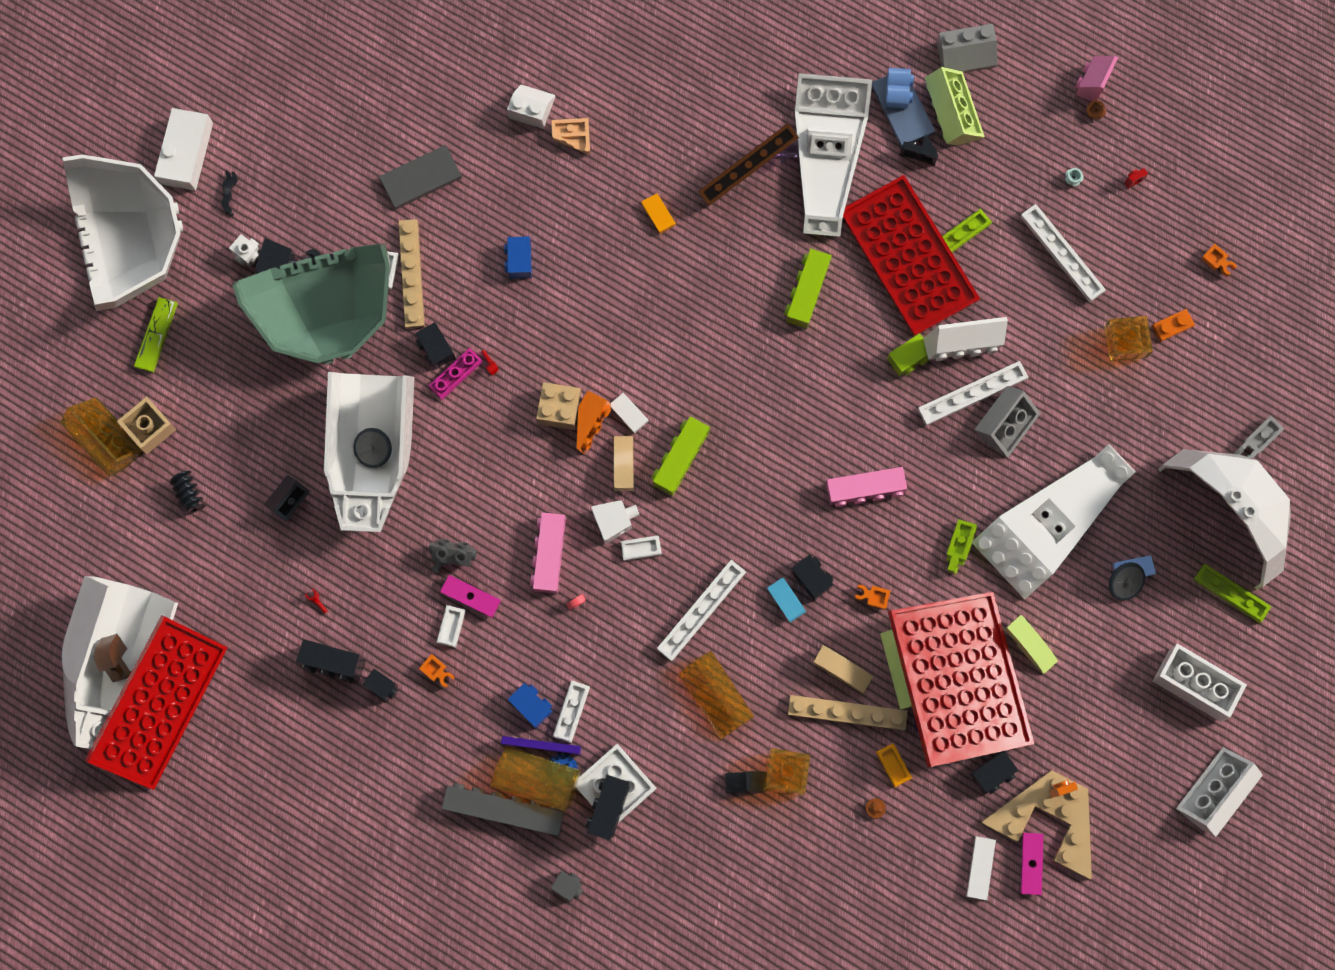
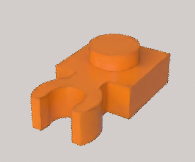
[1201,244,1237,277]
[854,585,891,610]
[419,654,455,688]

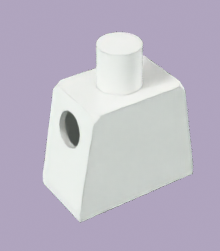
[591,501,640,544]

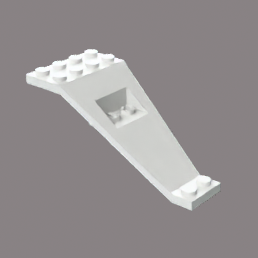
[795,73,872,236]
[972,444,1136,599]

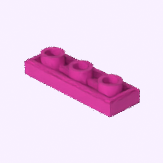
[428,348,483,400]
[440,575,501,618]
[1020,833,1044,895]

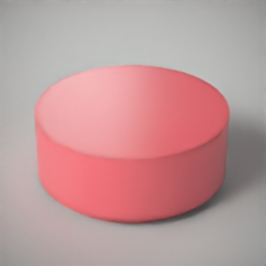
[566,594,586,610]

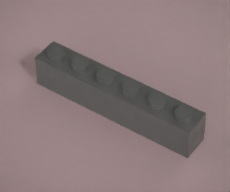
[442,783,565,836]

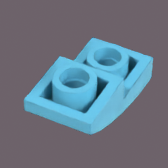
[767,578,806,623]

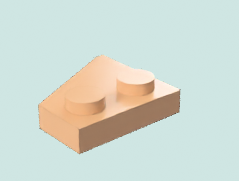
[552,118,590,154]

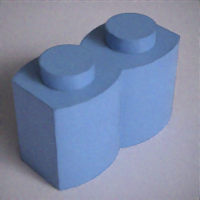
[885,68,914,109]

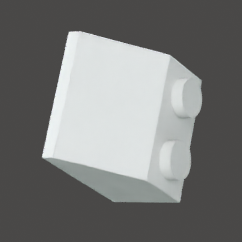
[507,85,555,129]

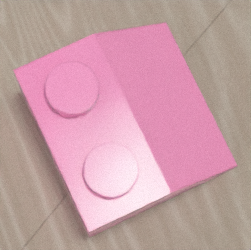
[1075,56,1118,102]

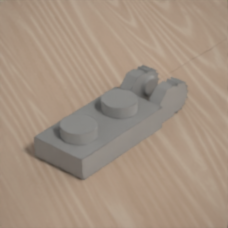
[1234,416,1284,459]

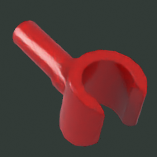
[481,350,499,376]
[305,589,328,614]

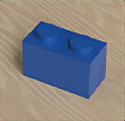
[504,236,532,279]
[508,683,553,729]

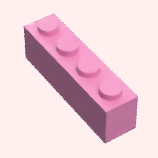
[826,467,907,507]
[530,513,566,594]

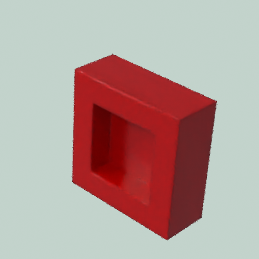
[1125,168,1148,189]

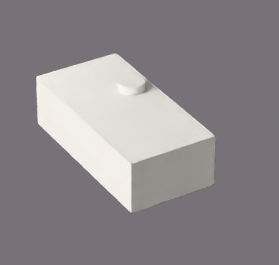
[154,108,213,191]
[1153,644,1247,722]

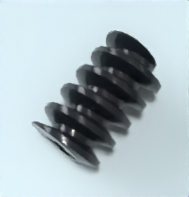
[170,471,206,513]

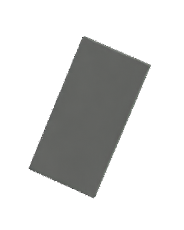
[379,145,462,209]

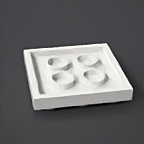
[573,744,657,823]

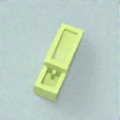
[1004,615,1058,674]

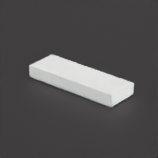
[553,681,590,743]
[966,836,996,900]

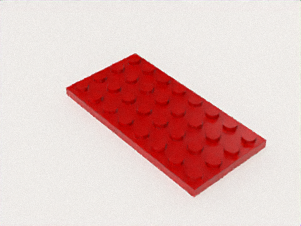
[843,175,980,337]
[84,615,228,790]

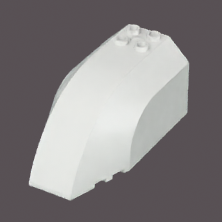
[324,372,414,532]
[62,576,178,749]

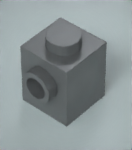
[551,871,583,902]

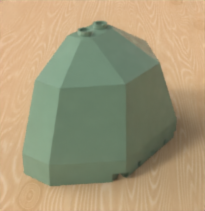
[232,243,390,364]

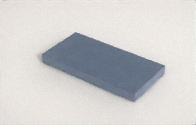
[872,76,935,148]

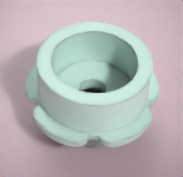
[1065,168,1083,186]

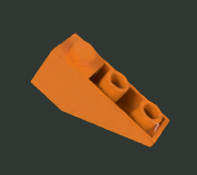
[577,391,611,454]

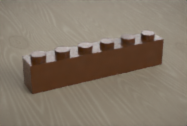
[698,123,799,206]

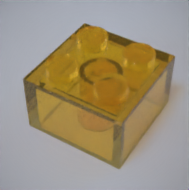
[1104,315,1153,362]
[762,748,810,797]

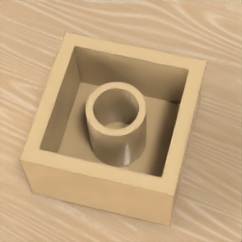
[536,382,582,430]
[117,397,176,454]

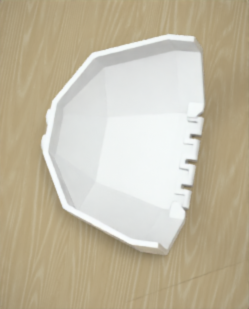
[63,155,183,311]
[1158,449,1291,590]

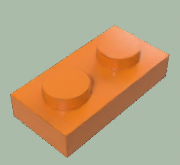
[1151,309,1195,343]
[1049,780,1078,798]

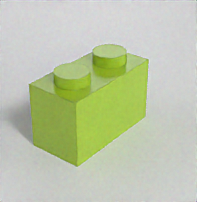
[887,334,930,377]

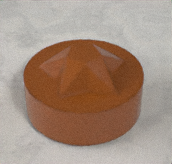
[1087,100,1106,120]
[865,798,886,819]

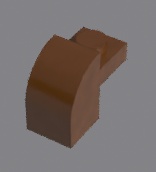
[94,634,131,682]

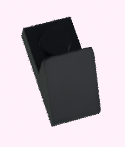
[900,134,938,165]
[725,771,766,793]

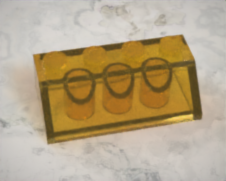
[60,397,144,476]
[678,651,754,740]
[490,747,581,811]

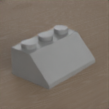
[936,24,998,72]
[974,386,1041,457]

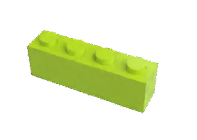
[784,248,832,329]
[652,416,710,496]

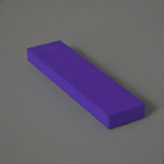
[501,736,581,755]

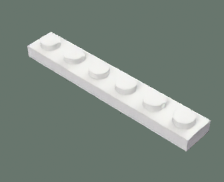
[1020,204,1106,303]
[917,361,1028,426]
[657,560,746,662]

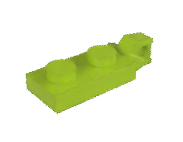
[946,519,978,575]

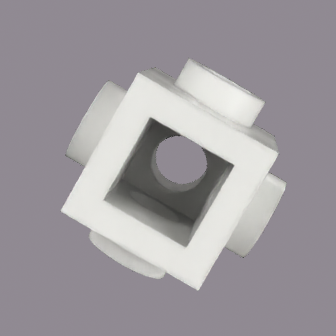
[229,234,260,267]

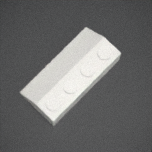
[923,317,1008,361]
[1176,747,1263,837]

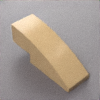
[614,436,634,491]
[813,645,873,694]

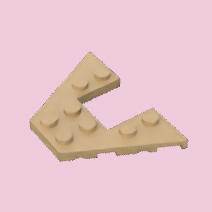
[981,770,1092,880]

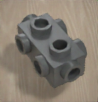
[429,539,477,573]

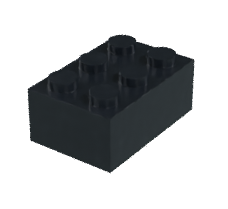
[296,639,366,684]
[585,775,631,842]

